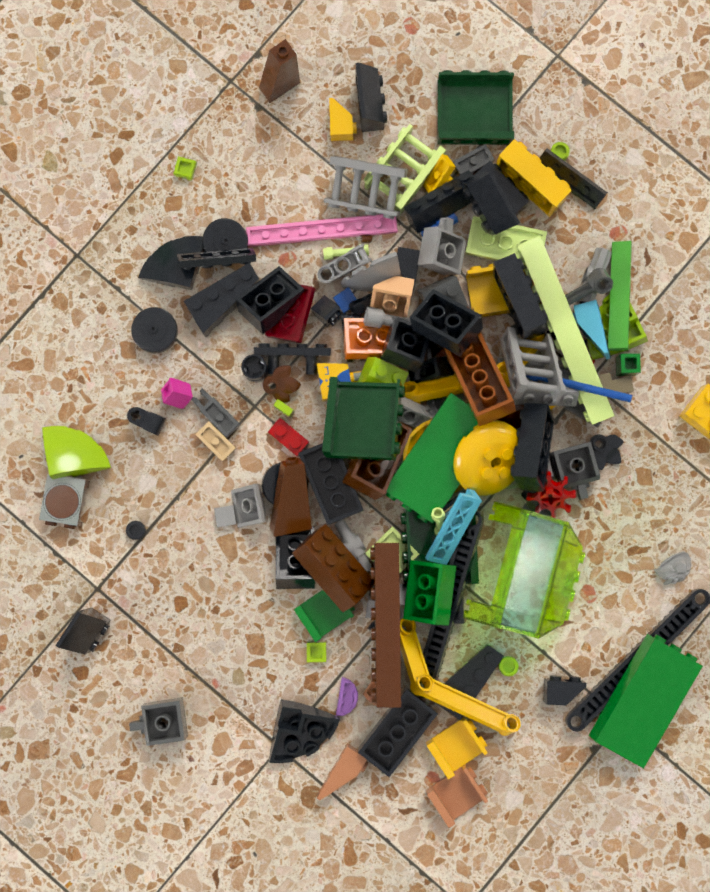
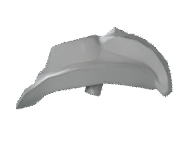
[654,551,691,585]

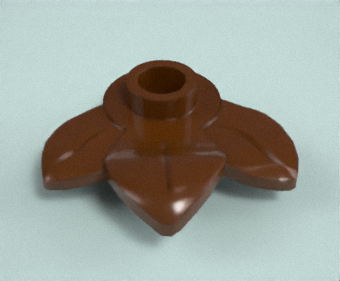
[263,365,301,402]

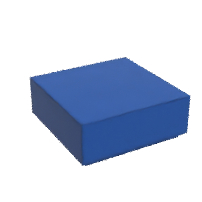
[333,287,357,314]

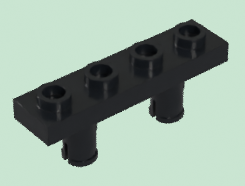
[254,343,331,375]

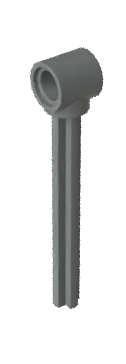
[510,268,613,336]

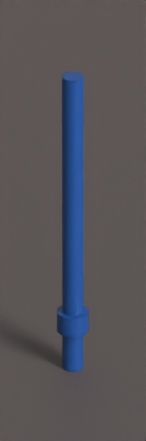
[526,375,633,403]

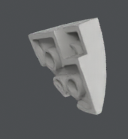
[341,252,401,291]

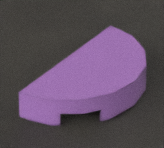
[336,677,358,716]

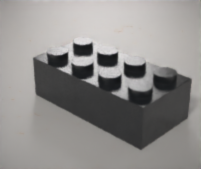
[493,253,548,340]
[511,403,555,492]
[298,443,364,525]
[358,686,438,777]

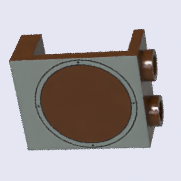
[39,474,90,529]

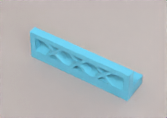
[425,489,482,565]

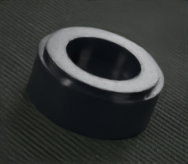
[126,521,146,540]

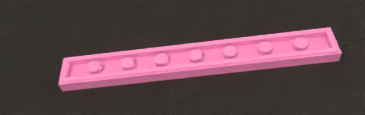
[246,214,398,247]

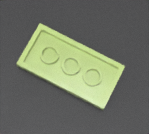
[465,216,547,267]

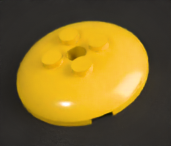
[453,420,518,496]

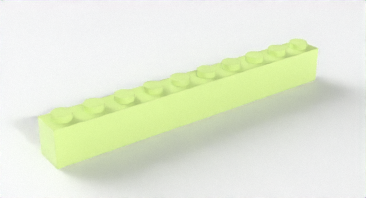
[517,236,615,425]

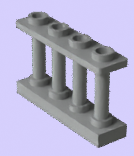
[324,156,408,219]
[500,327,566,403]
[497,358,579,406]

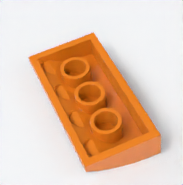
[344,318,390,359]

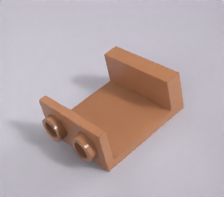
[426,765,488,828]

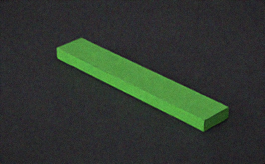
[608,241,632,351]

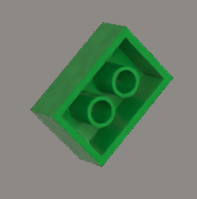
[403,560,456,625]

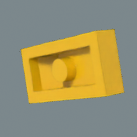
[423,154,456,193]

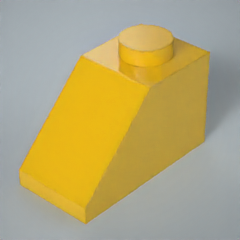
[329,98,357,141]

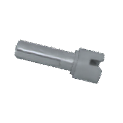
[364,307,410,328]

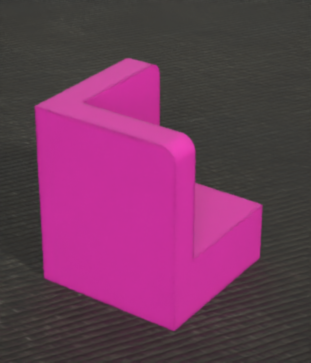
[161,377,193,409]

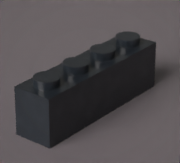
[404,170,474,234]

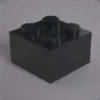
[380,316,429,373]

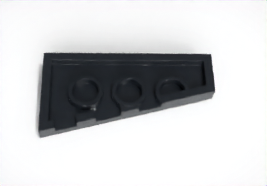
[434,644,504,720]

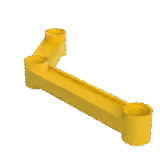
[404,334,545,404]
[400,618,521,736]

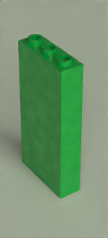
[385,393,478,523]
[589,634,703,769]

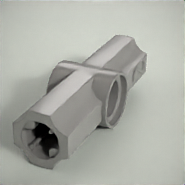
[577,247,612,304]

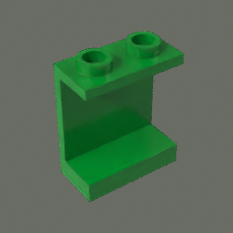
[294,590,355,642]

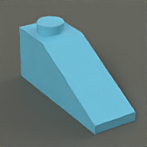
[573,300,611,359]

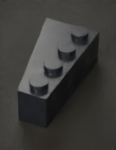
[184,262,260,337]

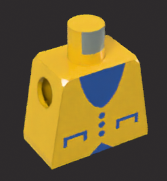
[317,363,361,402]

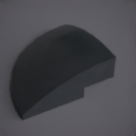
[138,236,204,290]
[269,699,340,763]

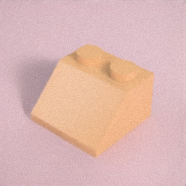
[370,276,415,318]

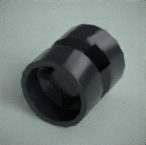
[241,354,268,383]

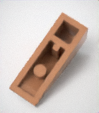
[317,743,369,800]

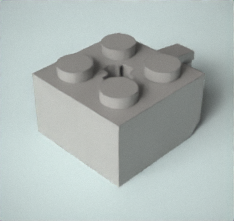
[417,217,466,275]

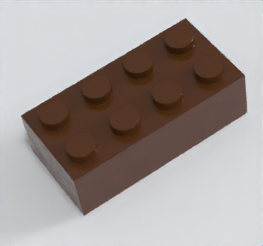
[342,422,412,500]
[292,523,374,612]

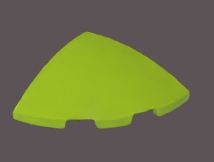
[587,294,648,360]
[42,426,111,480]

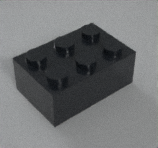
[410,289,483,357]

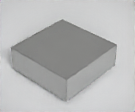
[214,505,237,527]

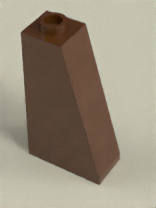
[259,39,300,103]
[270,457,312,537]

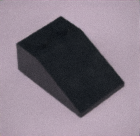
[235,266,304,335]
[276,526,315,589]
[55,607,111,655]

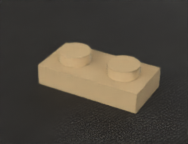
[195,421,237,462]

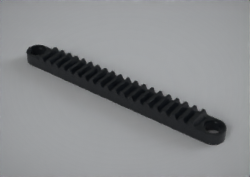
[418,510,484,698]
[565,589,710,732]

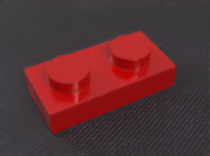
[268,418,309,457]

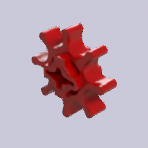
[526,471,576,520]

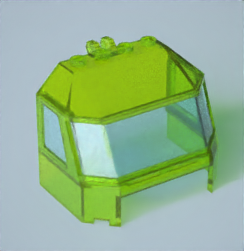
[463,501,586,639]

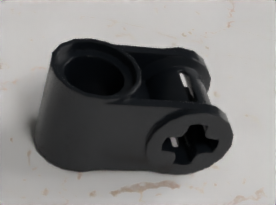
[127,407,166,436]

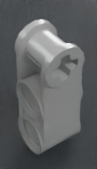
[317,244,372,283]
[399,397,436,428]

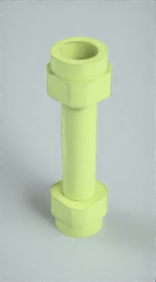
[323,244,369,260]
[431,507,445,536]

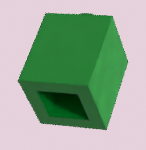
[616,354,641,376]

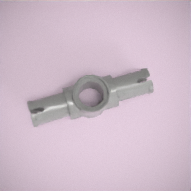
[334,519,372,572]

